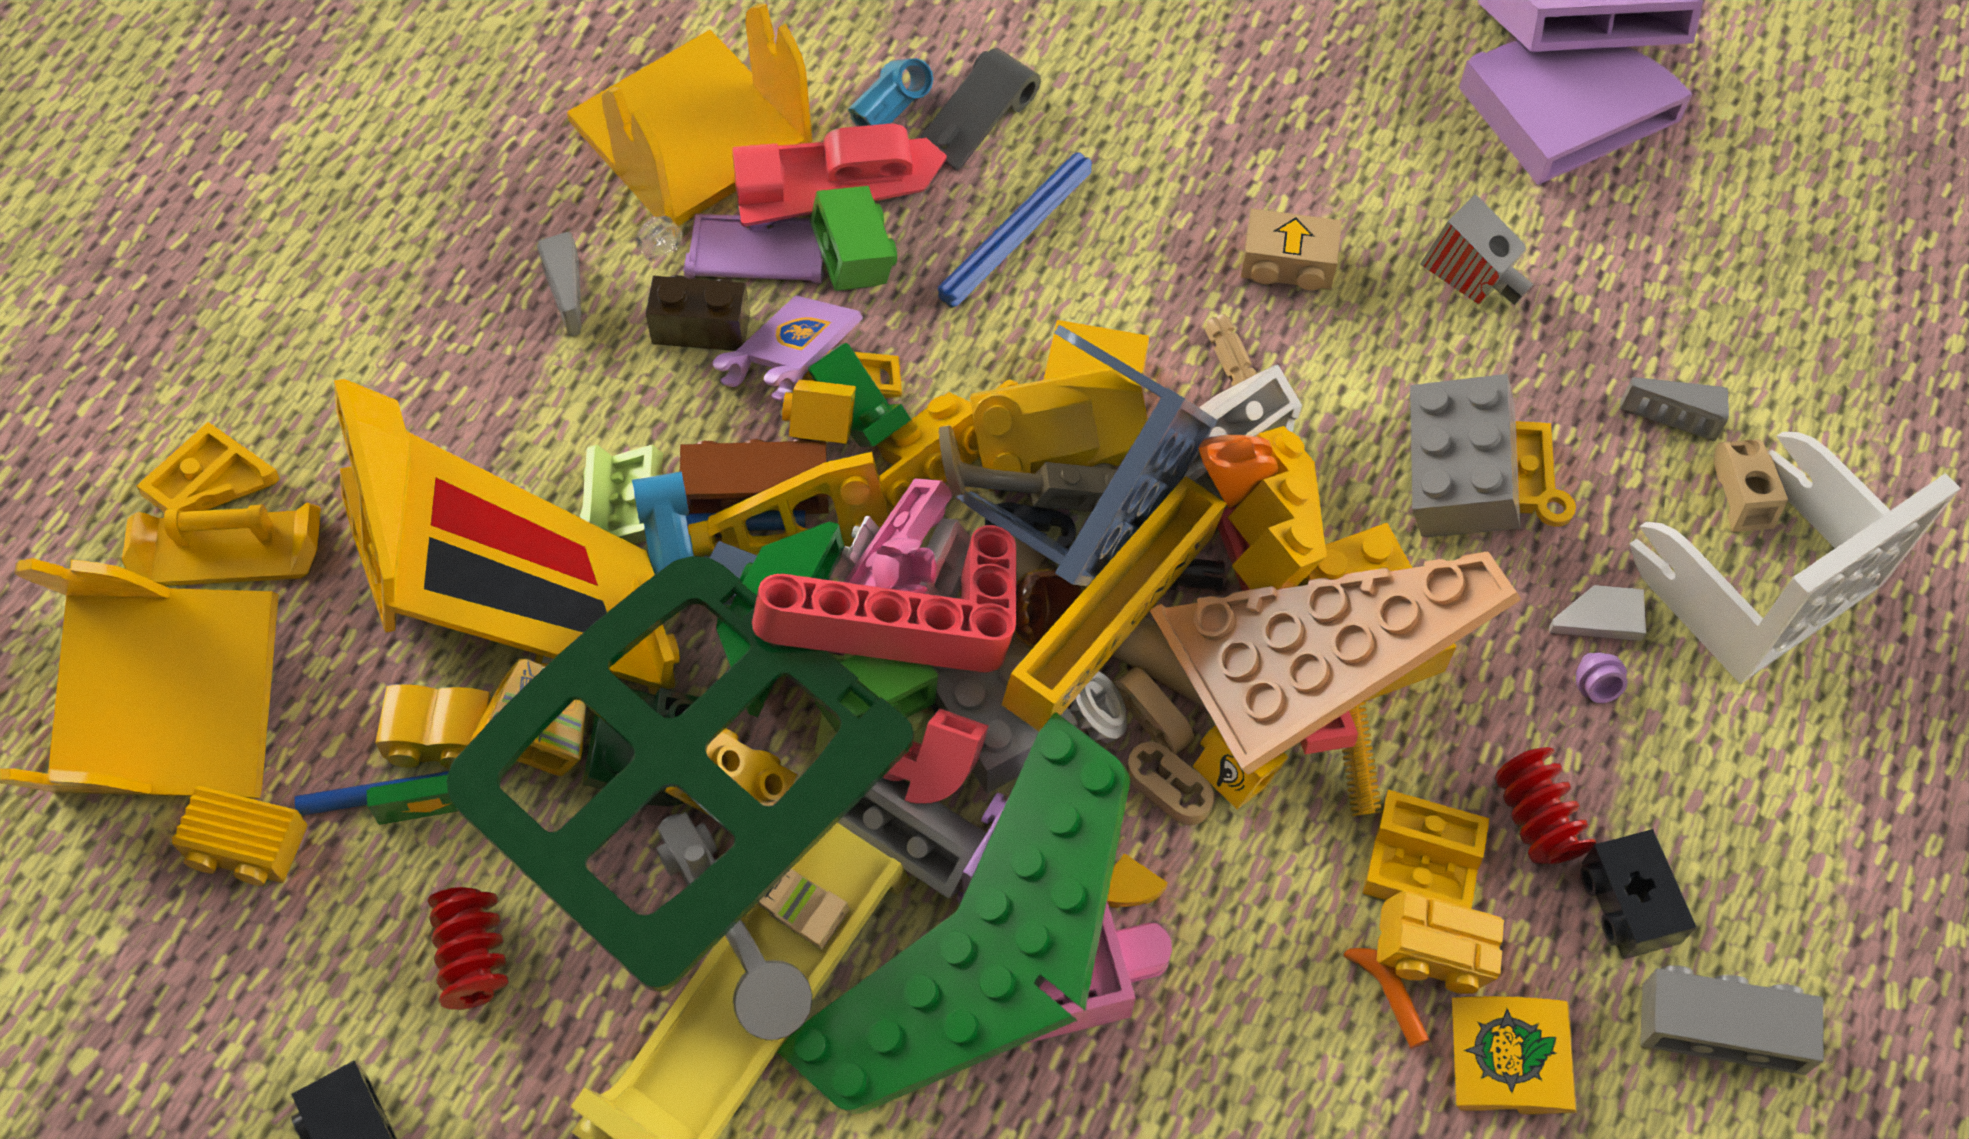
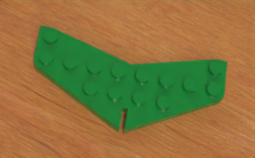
[777,712,1130,1114]

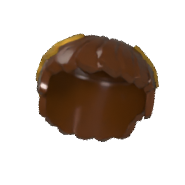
[1014,569,1083,647]

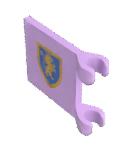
[713,295,863,402]

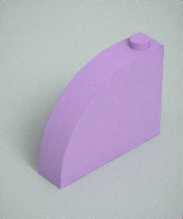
[1478,0,1703,52]
[1459,40,1692,185]

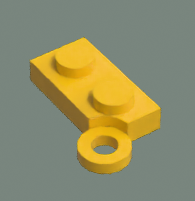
[1516,421,1576,527]

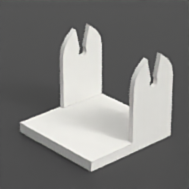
[1630,432,1961,684]

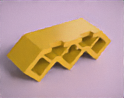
[1228,426,1327,590]

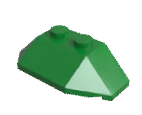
[716,521,844,717]

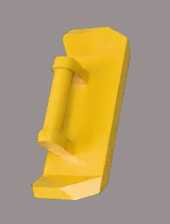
[122,502,321,586]

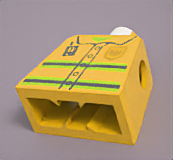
[470,654,586,776]

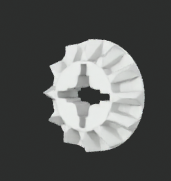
[1069,671,1127,744]

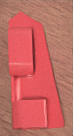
[732,124,947,226]

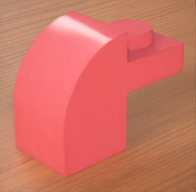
[882,709,989,804]

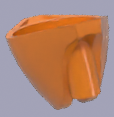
[1198,434,1278,509]

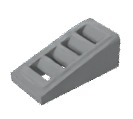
[537,232,582,336]
[1620,377,1729,441]

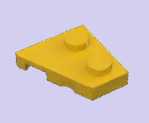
[136,422,280,513]

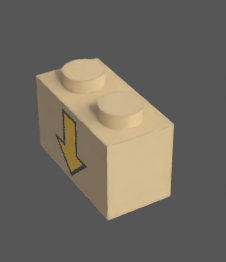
[1241,208,1342,290]

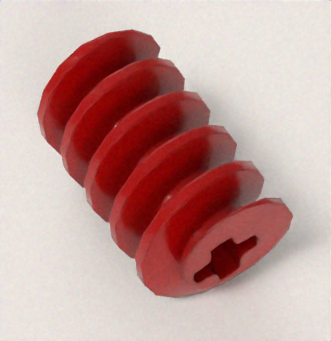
[1495,747,1597,865]
[427,887,509,1010]

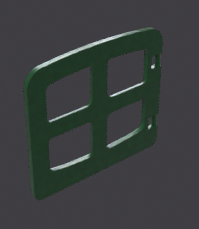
[447,556,914,992]

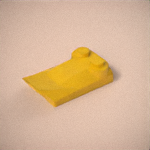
[970,367,1148,491]

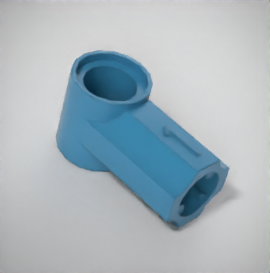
[848,58,933,126]
[632,471,694,574]

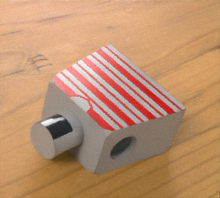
[1420,194,1533,305]

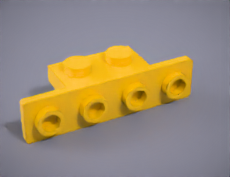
[877,379,1018,513]

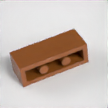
[679,438,829,514]

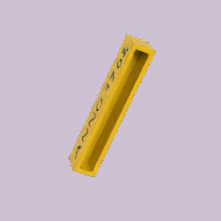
[1001,476,1227,731]

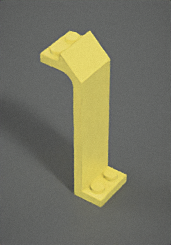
[570,823,910,1139]

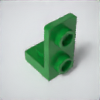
[808,343,912,447]

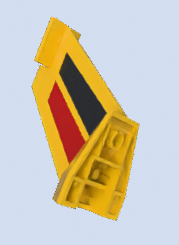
[334,379,680,695]

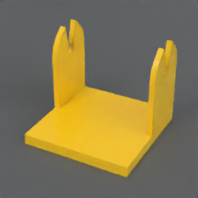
[567,3,813,232]
[0,558,279,798]

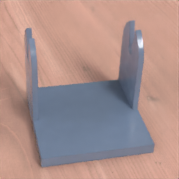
[956,325,1218,586]

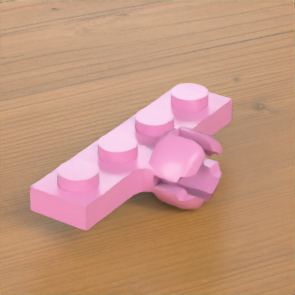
[827,479,953,656]

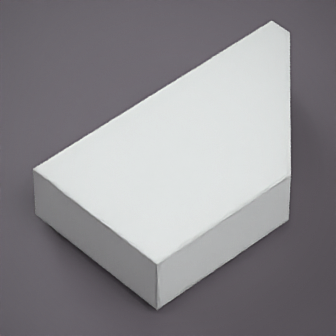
[1549,585,1646,641]

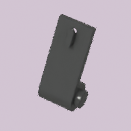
[918,48,1041,171]

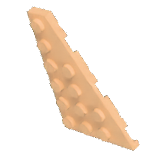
[1149,551,1521,775]

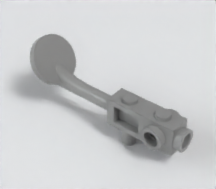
[656,812,812,1040]

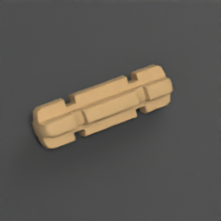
[1205,314,1257,387]

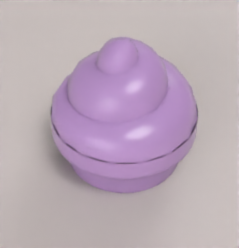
[1576,652,1627,703]

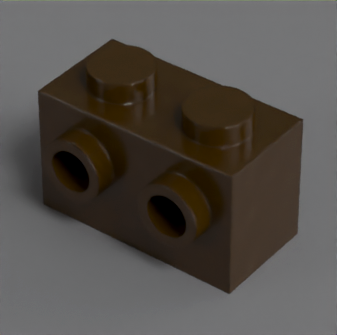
[645,275,750,351]

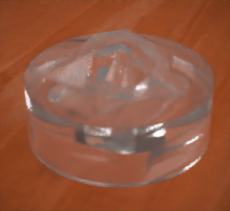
[635,216,682,262]

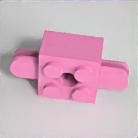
[1026,902,1172,1043]

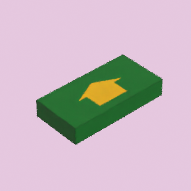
[366,775,458,825]

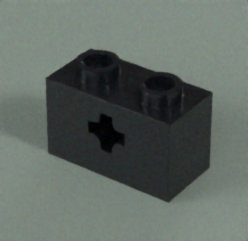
[1580,829,1697,960]

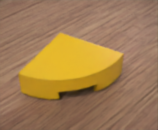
[1107,853,1168,908]

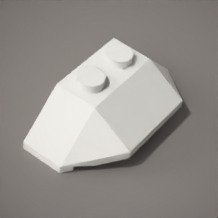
[1183,365,1302,508]

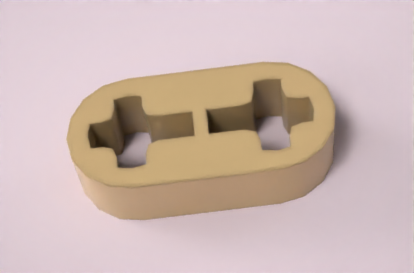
[1114,667,1194,754]
[1127,741,1214,825]

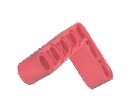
[752,525,1016,672]

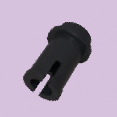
[1170,558,1225,592]

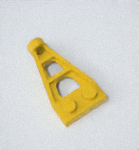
[688,452,890,557]

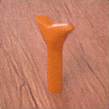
[1343,948,1430,1049]

